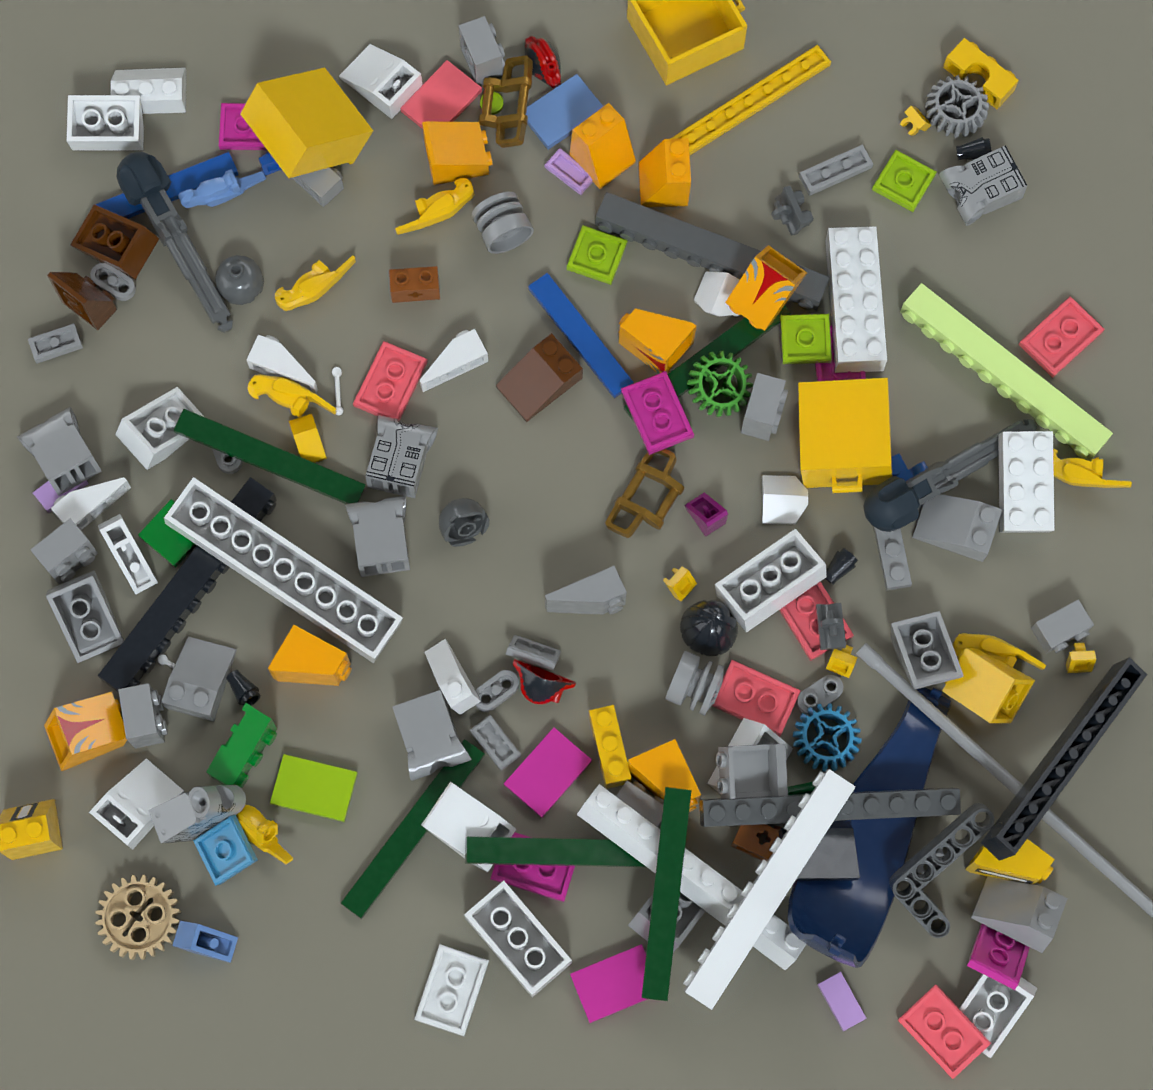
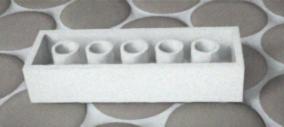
[825,227,887,373]

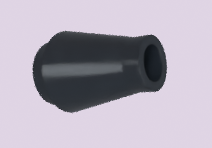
[956,137,992,161]
[825,548,858,585]
[226,670,261,706]

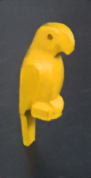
[395,178,475,235]
[275,256,356,311]
[247,374,337,417]
[1053,449,1132,488]
[952,633,1046,670]
[236,804,293,864]

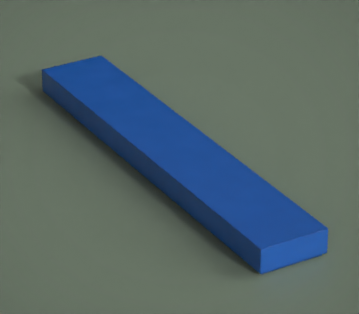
[96,152,239,219]
[528,273,634,398]

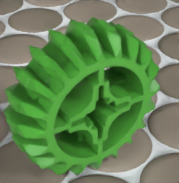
[687,351,753,417]

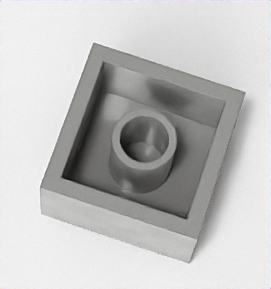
[458,16,505,86]
[741,373,788,441]
[30,518,98,584]
[118,683,168,748]

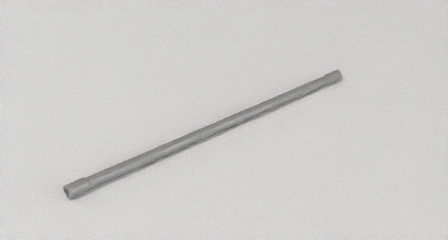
[856,643,1153,918]

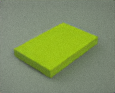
[270,754,358,822]

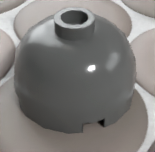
[215,255,264,305]
[439,498,490,547]

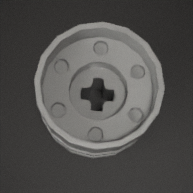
[472,191,534,254]
[665,651,725,716]

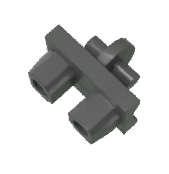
[771,186,814,236]
[816,603,846,650]

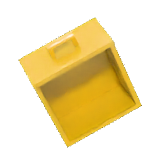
[627,0,748,86]
[240,67,373,178]
[798,378,892,493]

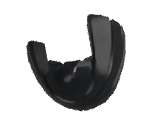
[680,600,738,656]

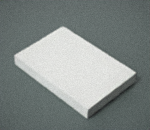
[414,944,489,1036]

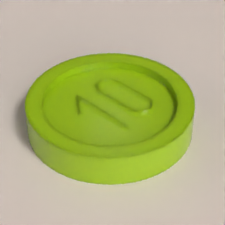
[480,92,503,115]

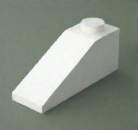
[420,329,488,392]
[247,335,318,394]
[51,477,131,530]
[98,514,158,594]
[424,639,481,714]

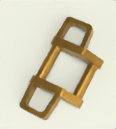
[478,55,533,148]
[605,449,685,538]

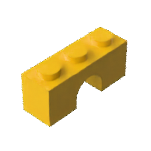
[943,38,1019,110]
[589,705,631,789]

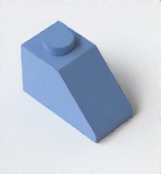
[172,921,238,963]

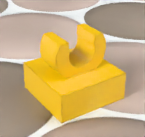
[900,106,932,136]
[663,566,697,602]
[1066,643,1096,673]
[826,645,858,678]

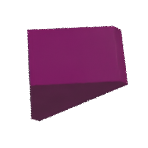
[684,492,728,537]

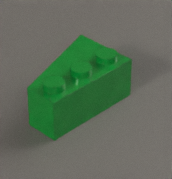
[206,703,277,788]

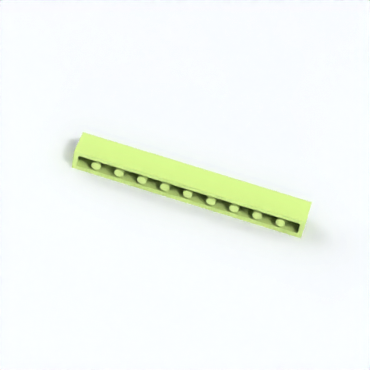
[900,283,1113,461]

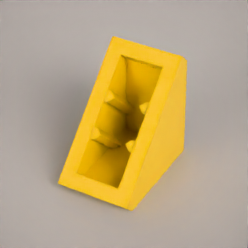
[289,414,327,463]

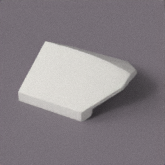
[694,271,739,316]
[762,475,808,524]

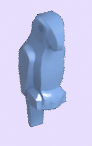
[178,169,266,208]

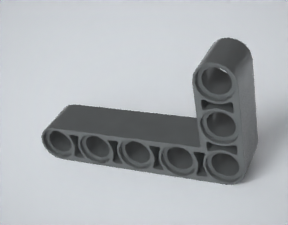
[889,803,995,938]

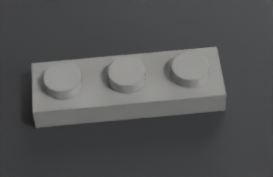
[799,144,873,196]
[873,526,912,591]

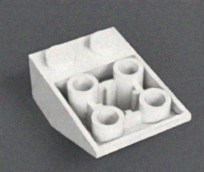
[339,44,422,119]
[89,759,184,850]
[421,782,516,872]

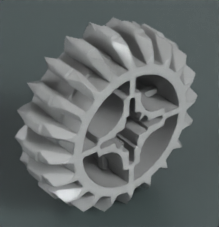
[925,75,989,138]

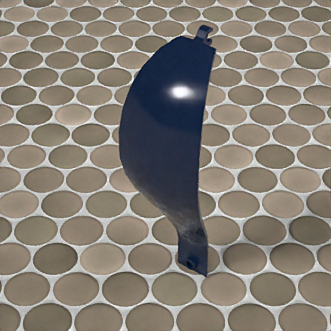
[788,687,951,968]

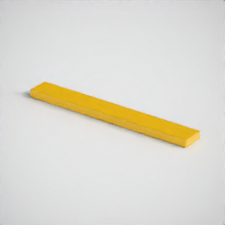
[670,44,831,155]

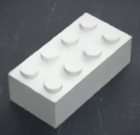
[998,431,1054,533]
[715,529,827,633]
[464,881,572,998]

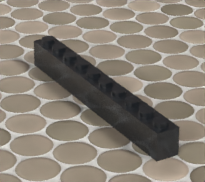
[98,477,277,692]
[981,657,1148,861]

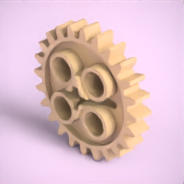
[95,875,181,960]

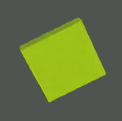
[872,150,937,212]
[566,225,628,285]
[780,314,832,364]

